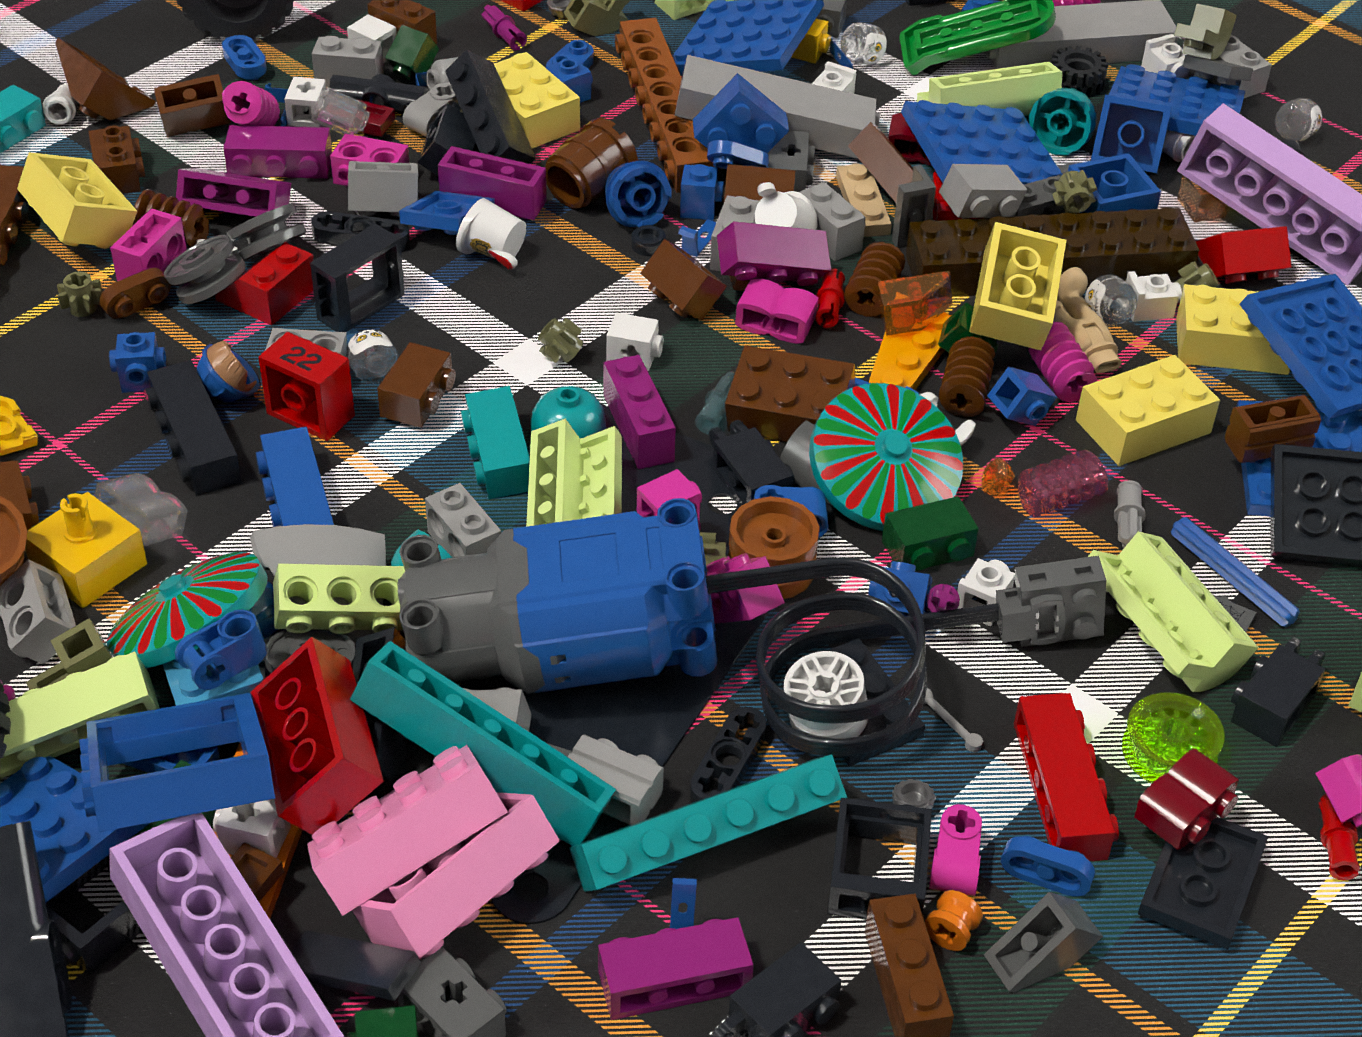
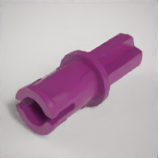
[482,5,527,51]
[926,584,960,612]

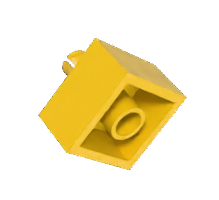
[25,492,148,608]

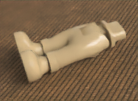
[1053,267,1121,373]

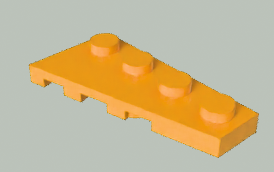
[869,296,952,390]

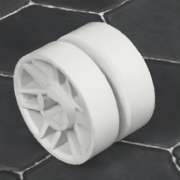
[784,651,868,739]

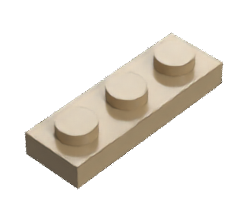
[836,163,892,237]

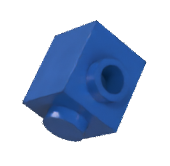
[545,57,593,103]
[680,164,724,220]
[987,366,1057,426]

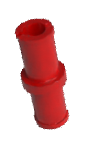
[816,268,845,328]
[1319,794,1360,880]

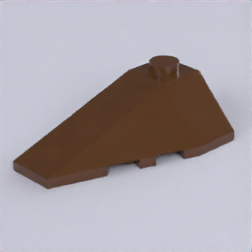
[55,38,156,120]

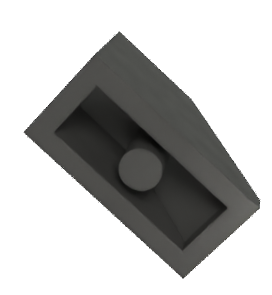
[984,892,1103,993]

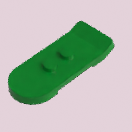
[899,0,1056,75]

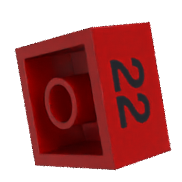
[258,331,355,441]

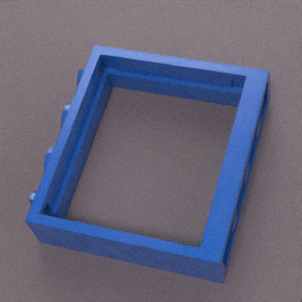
[79,693,275,832]

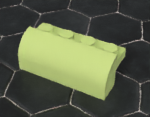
[917,62,1062,116]
[526,418,622,527]
[1088,531,1259,692]

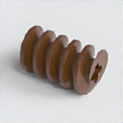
[132,189,210,248]
[844,242,906,317]
[939,336,996,418]

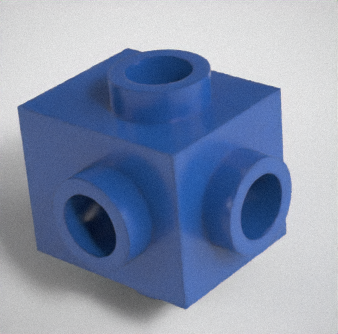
[109,332,166,393]
[868,561,932,616]

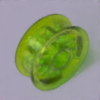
[1122,692,1225,783]

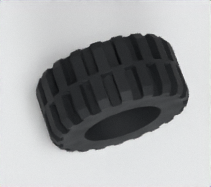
[176,0,295,40]

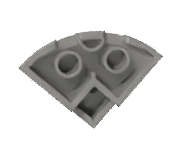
[250,524,386,644]

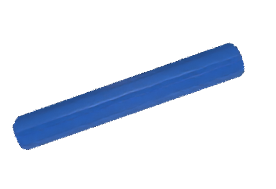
[1171,517,1300,628]

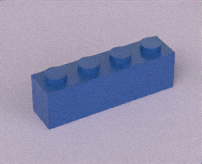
[255,426,334,527]

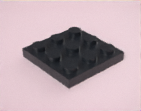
[1270,444,1362,567]

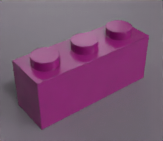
[223,125,332,179]
[438,146,547,220]
[176,168,291,216]
[717,221,831,286]
[603,355,676,469]
[598,917,753,1020]

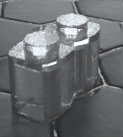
[310,87,370,135]
[94,473,188,546]

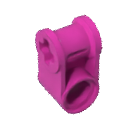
[929,804,982,896]

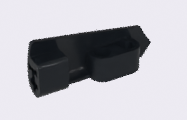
[0,821,72,1037]

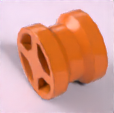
[925,890,983,951]

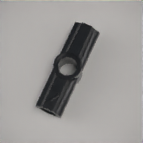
[328,74,429,113]

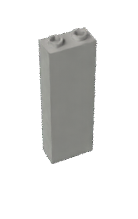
[986,0,1178,69]
[674,55,880,158]

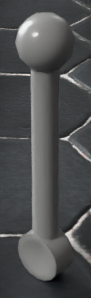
[924,688,983,752]

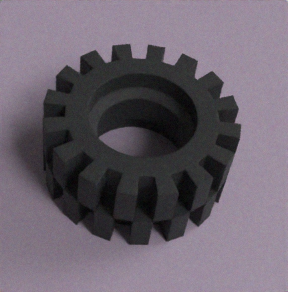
[1051,46,1108,98]

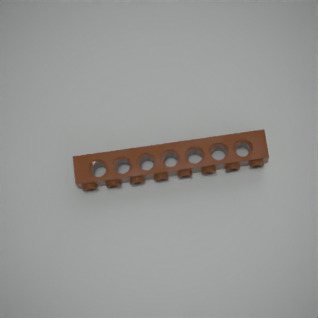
[615,18,714,193]

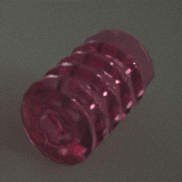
[1018,450,1109,518]

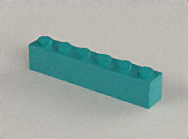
[350,641,616,846]
[569,754,847,892]

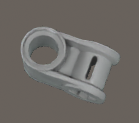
[403,83,463,137]

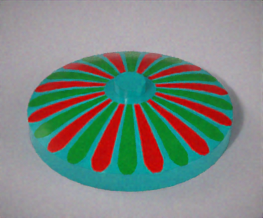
[809,383,963,531]
[107,552,268,668]

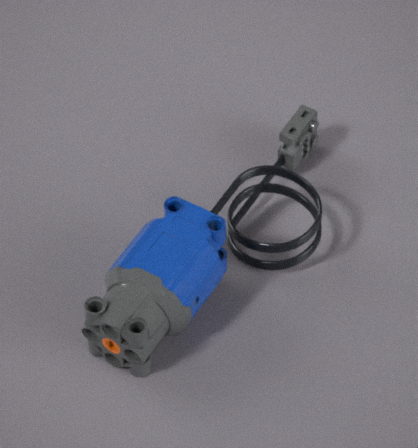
[397,498,1106,757]

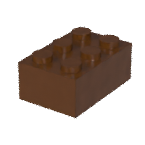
[725,345,855,442]

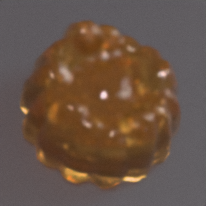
[982,458,1015,496]

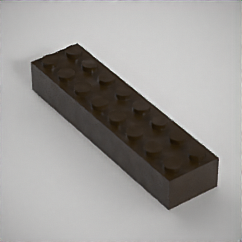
[906,207,1199,299]

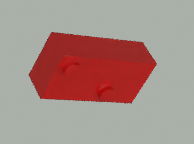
[250,637,383,835]

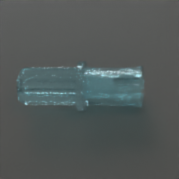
[695,371,735,434]

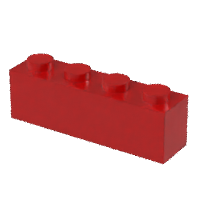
[1014,693,1119,862]

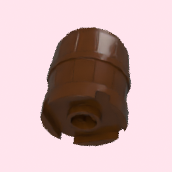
[545,117,638,208]

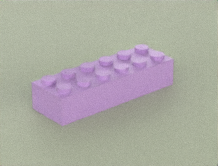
[1177,103,1362,286]
[110,813,344,1037]

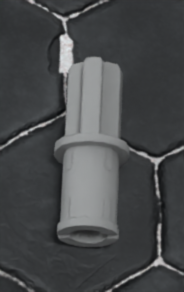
[1114,480,1146,548]

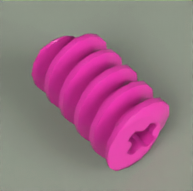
[222,81,280,126]
[1029,322,1097,402]

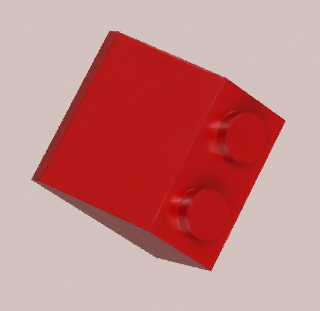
[1196,226,1292,284]
[215,242,314,326]

